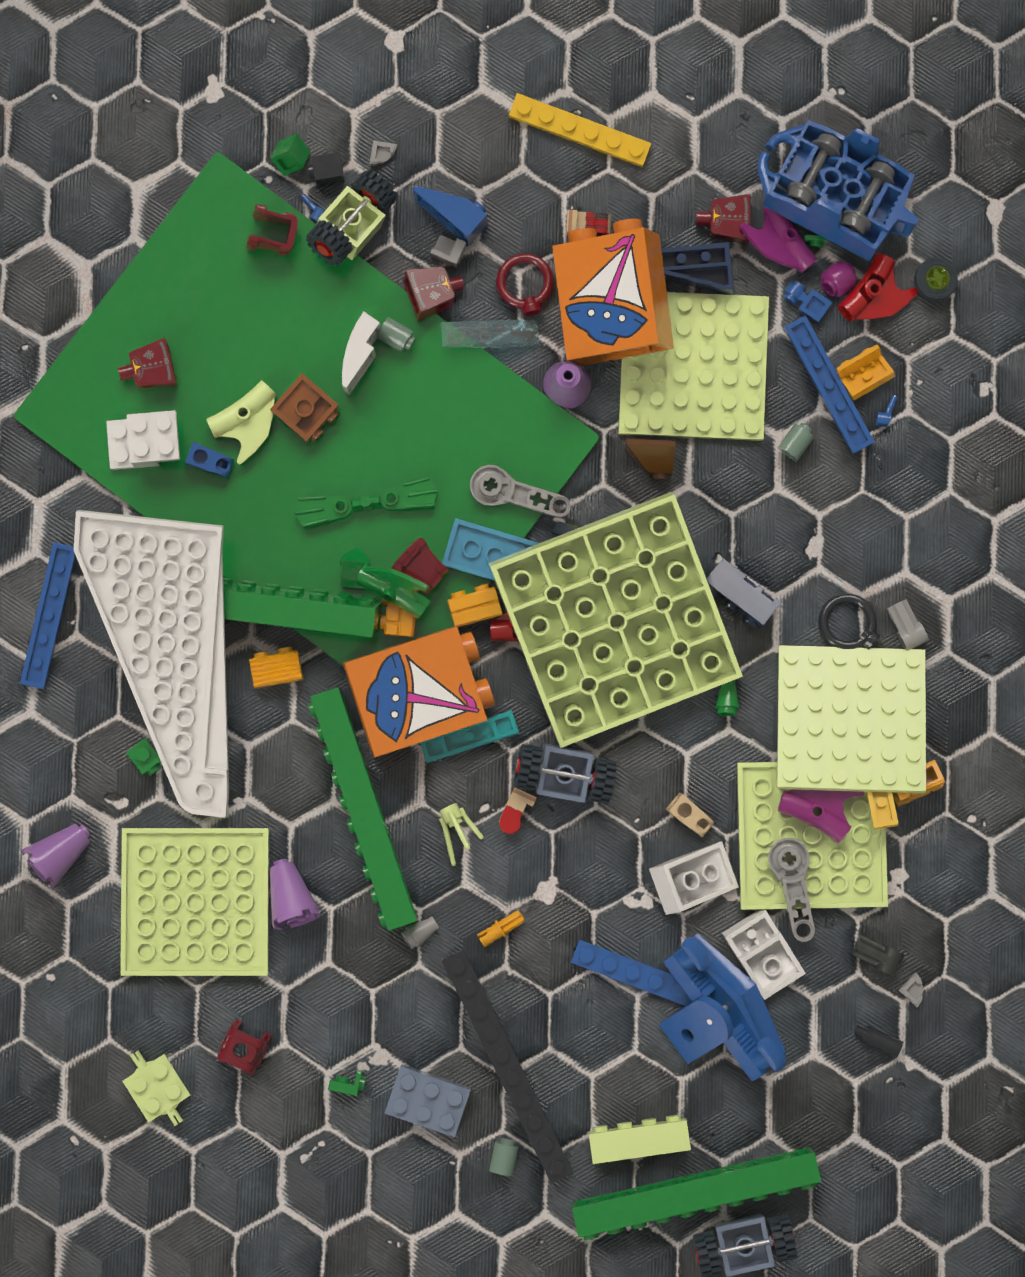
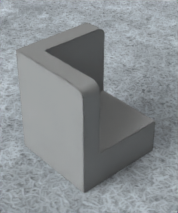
[430,235,467,268]

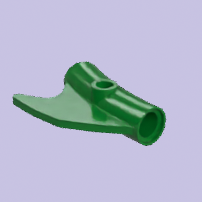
[357,564,430,619]

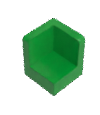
[270,133,310,176]

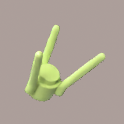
[439,803,484,866]

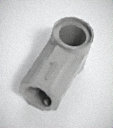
[887,599,929,651]

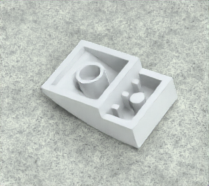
[342,311,381,395]
[722,909,806,1000]

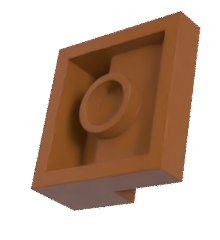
[270,373,340,444]

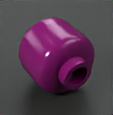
[821,261,857,297]

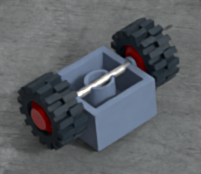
[514,743,617,804]
[693,1213,798,1277]

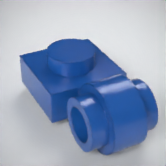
[784,281,832,323]

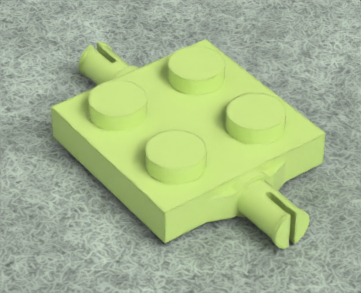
[123,1050,190,1126]

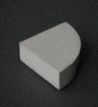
[369,140,397,166]
[899,973,923,1007]

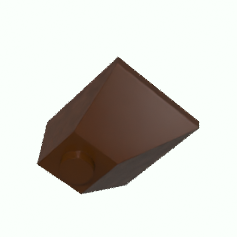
[625,439,676,480]

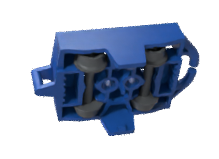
[757,120,918,261]

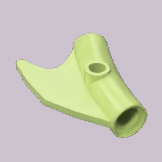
[206,380,277,465]

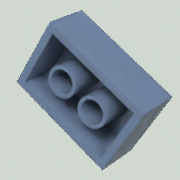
[385,1064,471,1137]

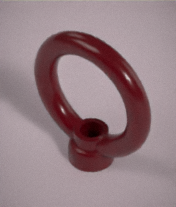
[496,253,554,316]

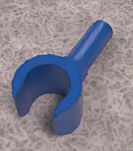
[301,194,324,223]
[875,395,898,427]

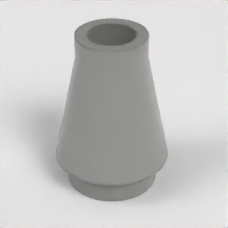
[401,916,439,949]

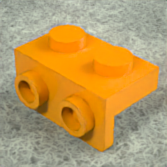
[836,345,895,401]

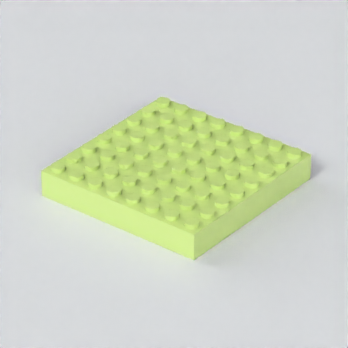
[488,492,743,748]

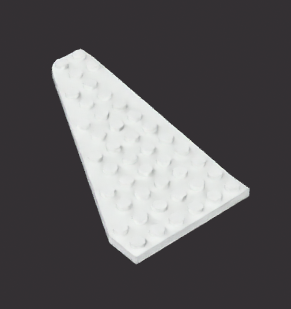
[74,510,229,818]

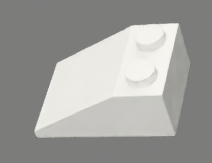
[649,841,739,915]

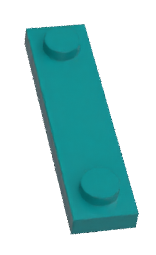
[420,710,519,763]

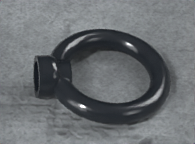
[818,593,880,650]

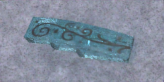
[441,320,539,348]

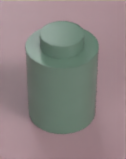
[377,317,416,352]
[778,423,814,462]
[489,1138,519,1176]

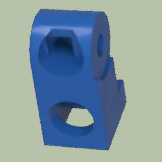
[185,442,234,478]

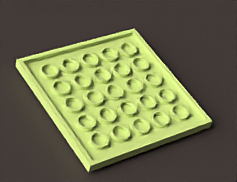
[618,292,769,441]
[777,645,926,794]
[737,762,888,910]
[121,828,269,976]

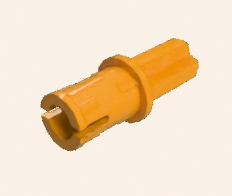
[477,910,525,947]

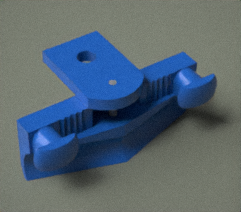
[658,933,786,1081]

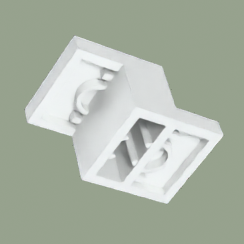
[106,410,180,470]

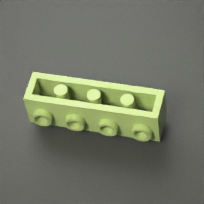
[588,1115,691,1164]

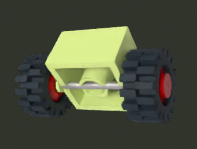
[306,170,397,266]

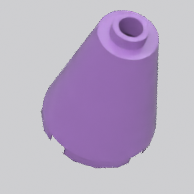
[543,361,591,408]
[21,824,91,889]
[270,859,321,930]

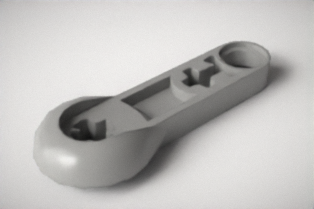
[470,465,571,518]
[768,838,815,942]

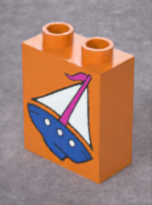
[552,219,674,366]
[342,626,495,757]

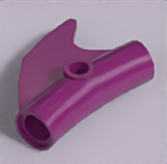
[740,207,818,273]
[778,789,864,843]

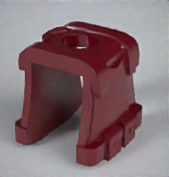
[246,204,298,256]
[391,537,449,595]
[217,1019,271,1075]

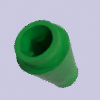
[715,680,739,716]

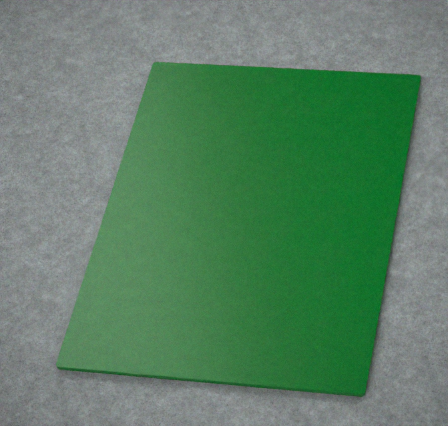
[14,152,599,666]

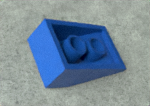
[413,186,487,247]

